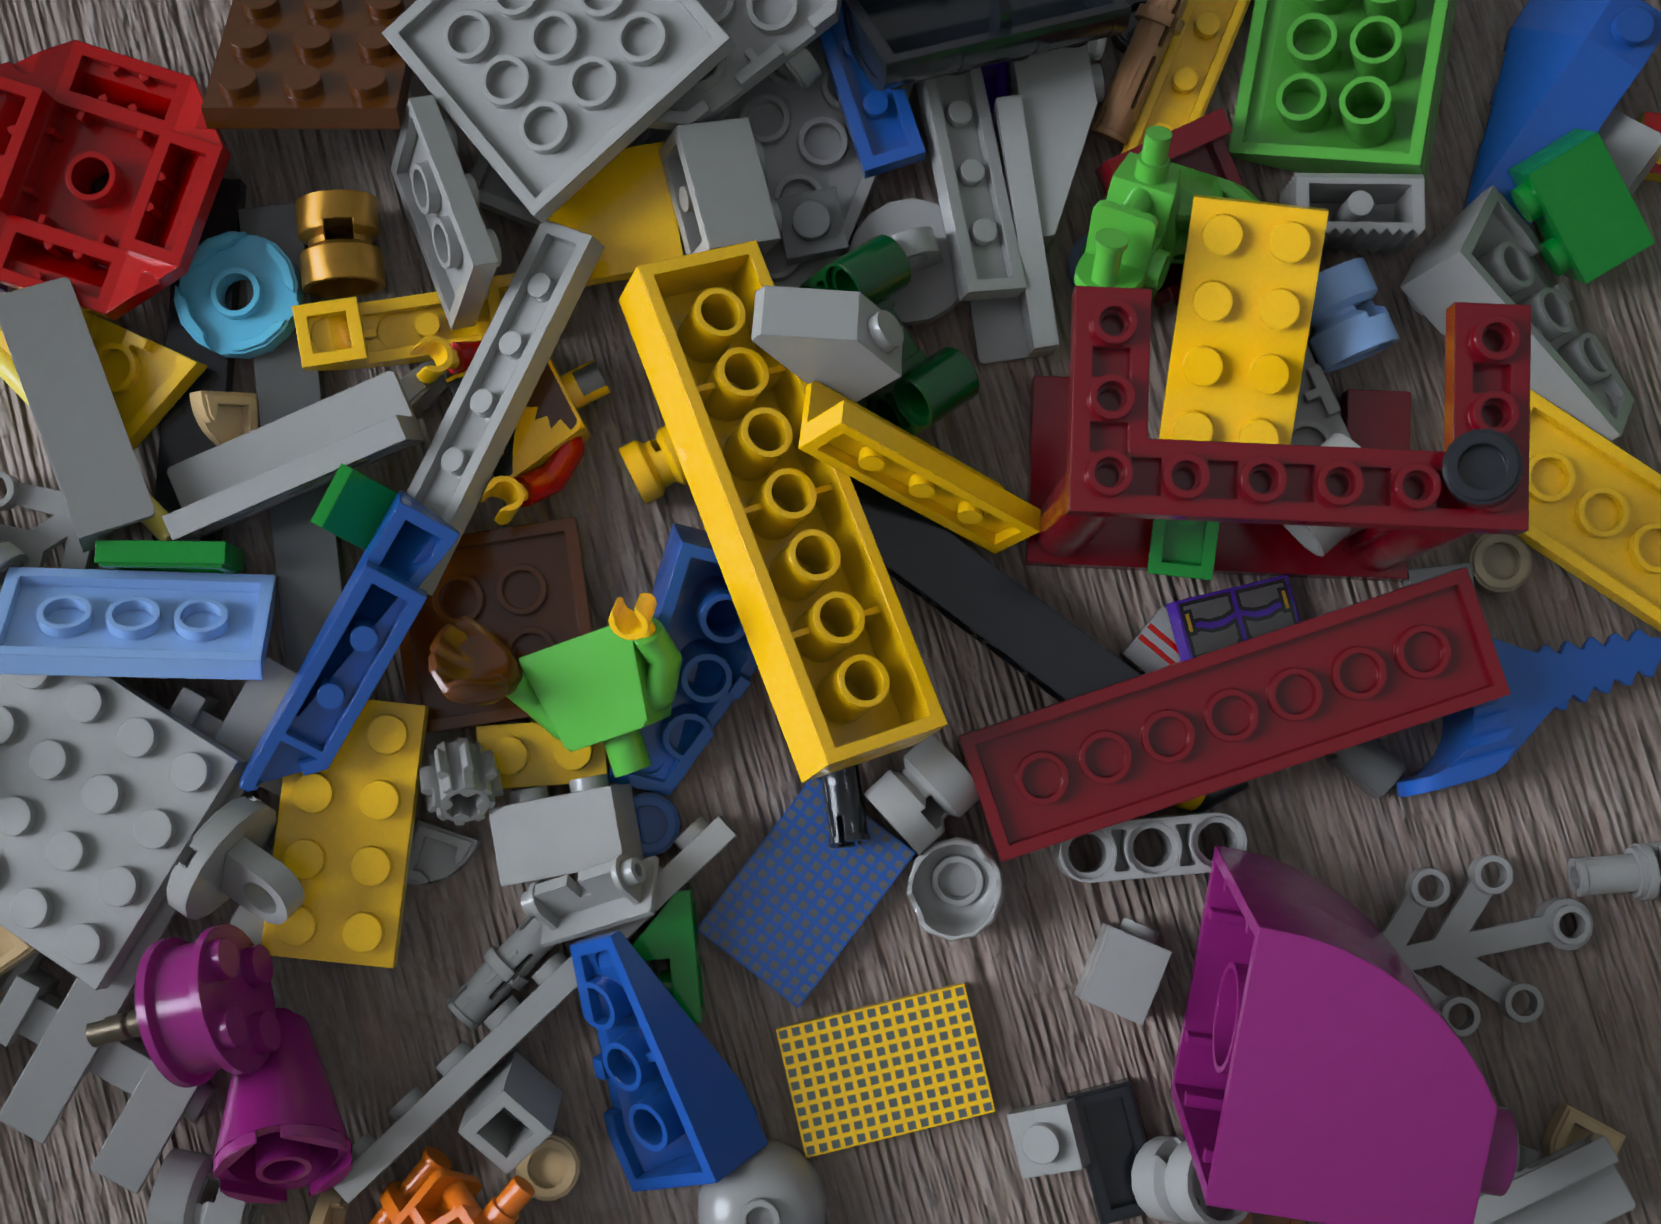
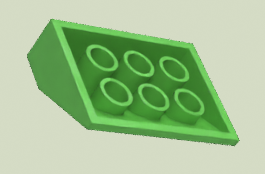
[1228,0,1457,188]

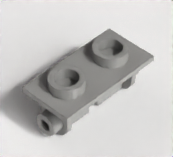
[521,854,659,948]

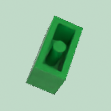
[1508,128,1655,284]

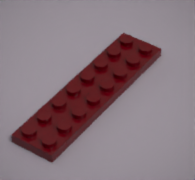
[959,567,1511,862]

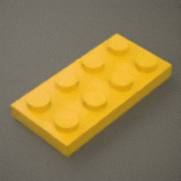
[1158,194,1329,445]
[1517,389,1661,633]
[261,699,429,968]

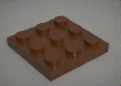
[201,0,416,129]
[399,517,594,735]

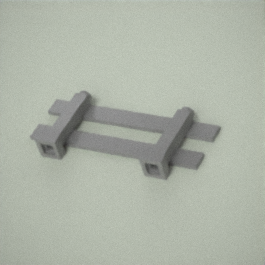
[0,656,297,1194]

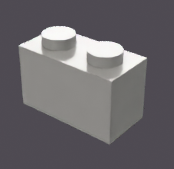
[659,117,782,257]
[488,774,644,887]

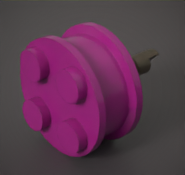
[86,924,281,1088]

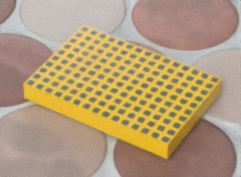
[776,982,996,1158]

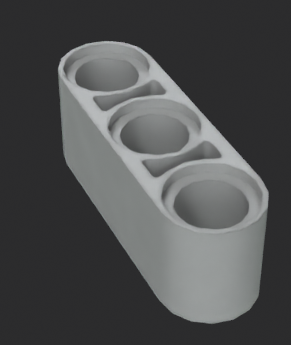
[1052,812,1248,883]

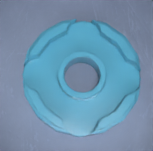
[174,231,304,359]

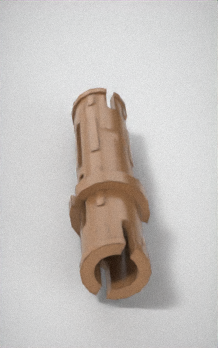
[1090,0,1188,145]

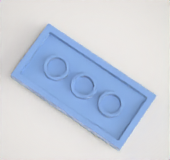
[0,567,277,680]

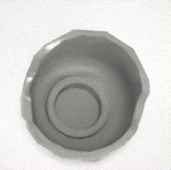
[907,837,1006,942]

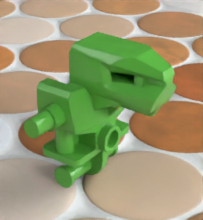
[1074,126,1261,302]

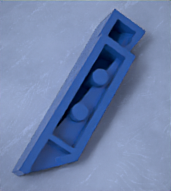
[239,490,460,792]

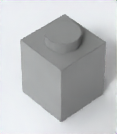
[1074,917,1172,1026]
[458,1051,563,1174]

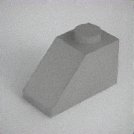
[751,285,904,402]

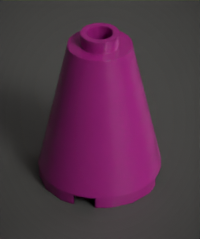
[212,1007,352,1204]

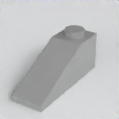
[1009,44,1105,253]

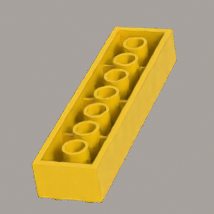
[618,240,948,783]

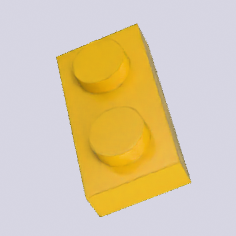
[476,722,609,789]

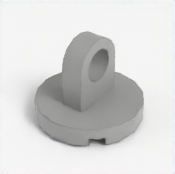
[849,198,959,326]
[166,796,305,925]

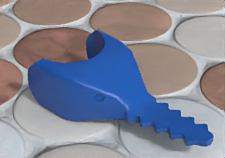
[1394,629,1661,797]

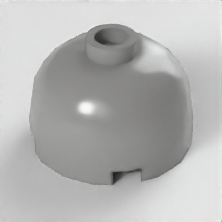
[697,1138,826,1224]

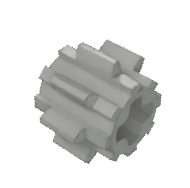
[418,738,503,825]

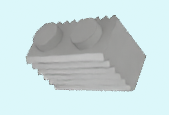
[1279,173,1426,256]

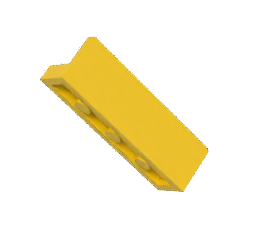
[798,381,1041,554]

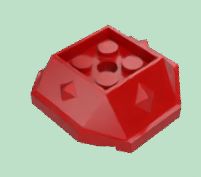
[0,40,231,320]

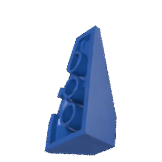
[1462,0,1661,227]
[608,522,758,796]
[570,930,768,1192]

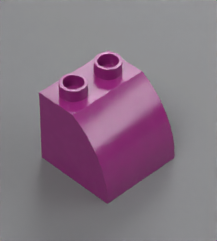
[1170,845,1518,1224]

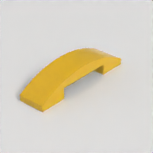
[292,273,515,371]

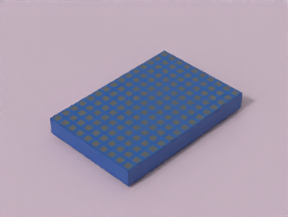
[696,778,915,1008]

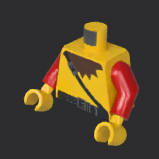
[410,335,611,525]

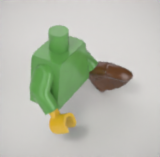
[428,593,683,778]

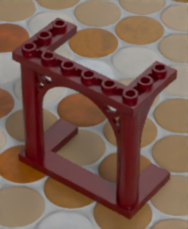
[1025,286,1531,582]

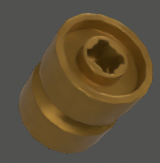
[295,189,386,299]

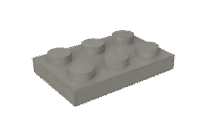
[390,94,502,330]

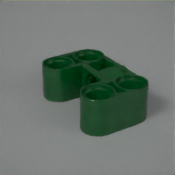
[799,234,980,435]

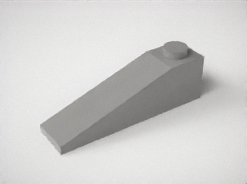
[1400,185,1635,441]

